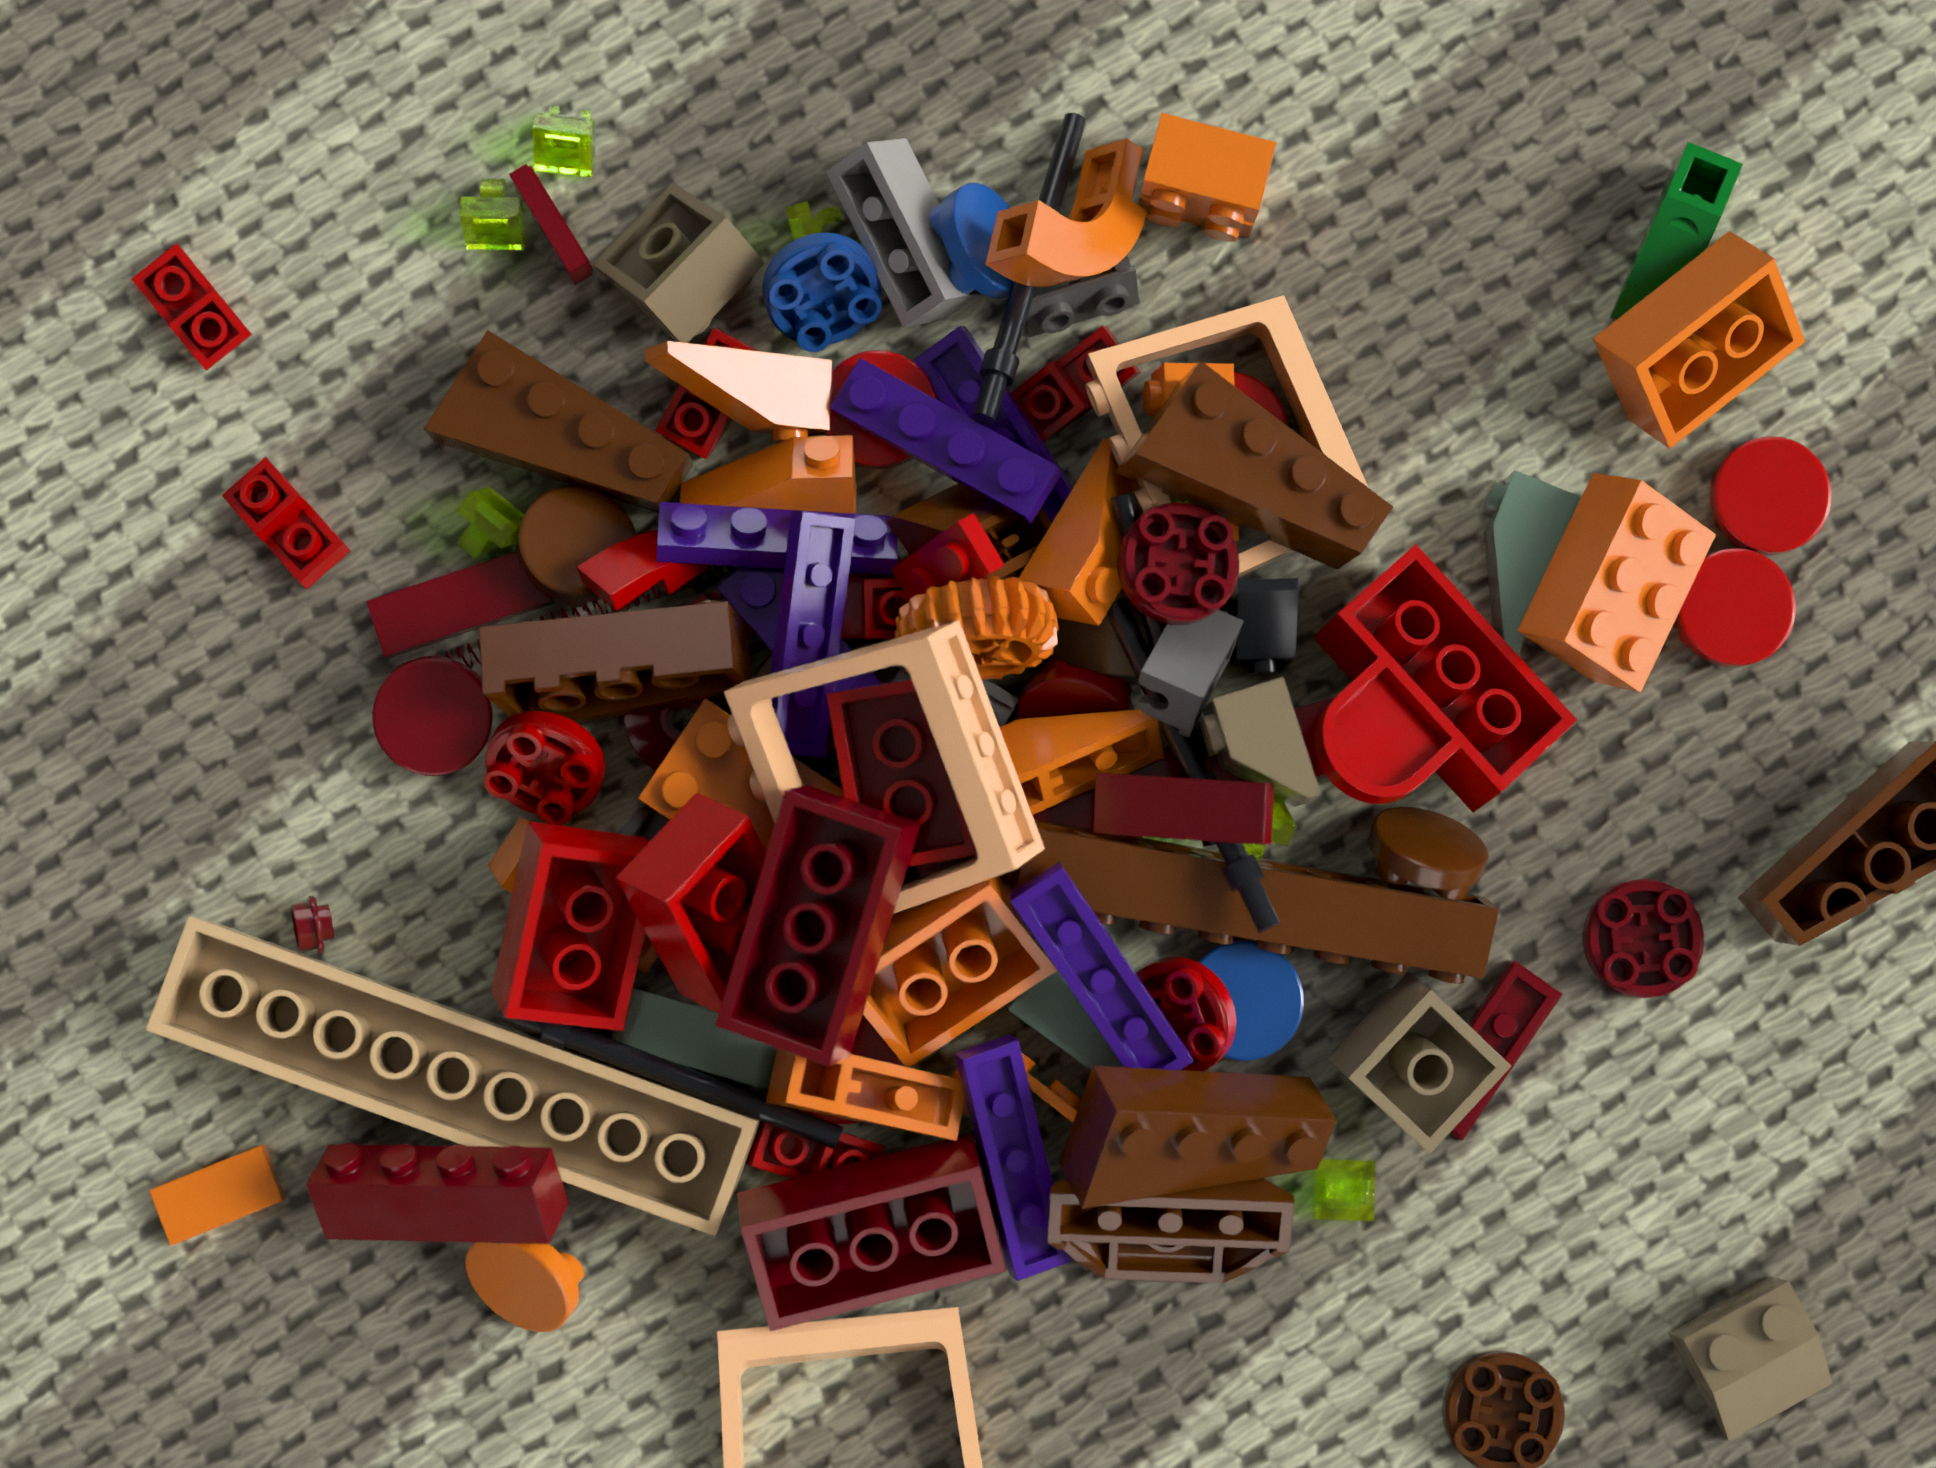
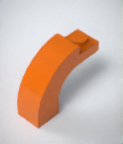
[985,138,1147,287]

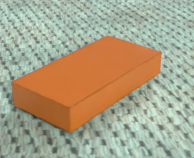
[149,1144,286,1246]

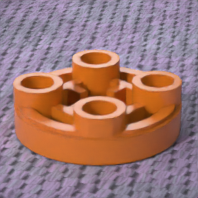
[465,1243,585,1332]

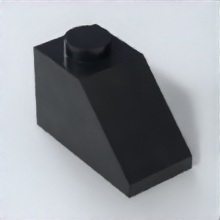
[1228,578,1299,676]

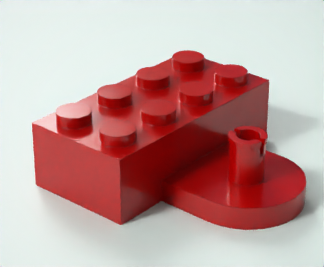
[1313,544,1577,813]

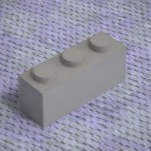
[826,138,981,328]

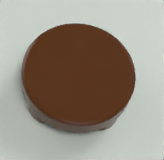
[515,486,636,608]
[1368,807,1489,901]
[1442,1351,1565,1468]

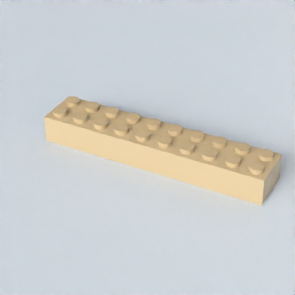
[145,916,761,1237]

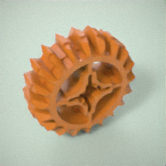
[894,575,1059,682]

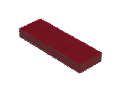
[366,552,555,659]
[1093,773,1274,845]
[1450,960,1563,1141]

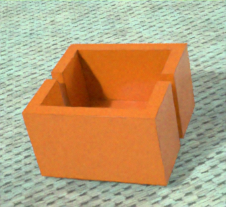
[1138,112,1277,242]

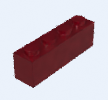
[306,1143,569,1244]

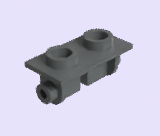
[1026,255,1140,338]

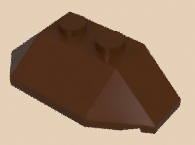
[1047,1178,1295,1283]

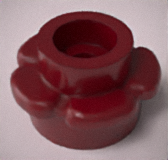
[291,896,334,954]

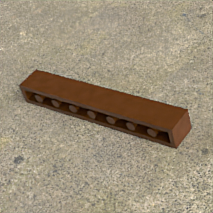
[1009,819,1499,984]

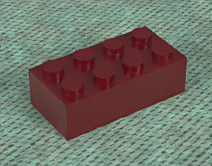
[715,785,921,1067]
[737,1133,1006,1331]

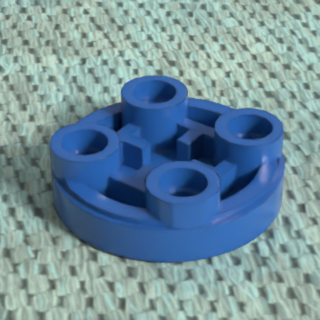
[930,183,1013,299]
[762,233,882,352]
[1198,941,1304,1061]

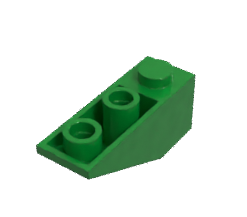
[1609,142,1743,320]

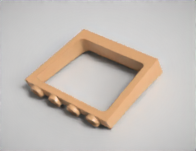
[1085,295,1368,578]
[724,620,1045,914]
[717,1307,983,1468]

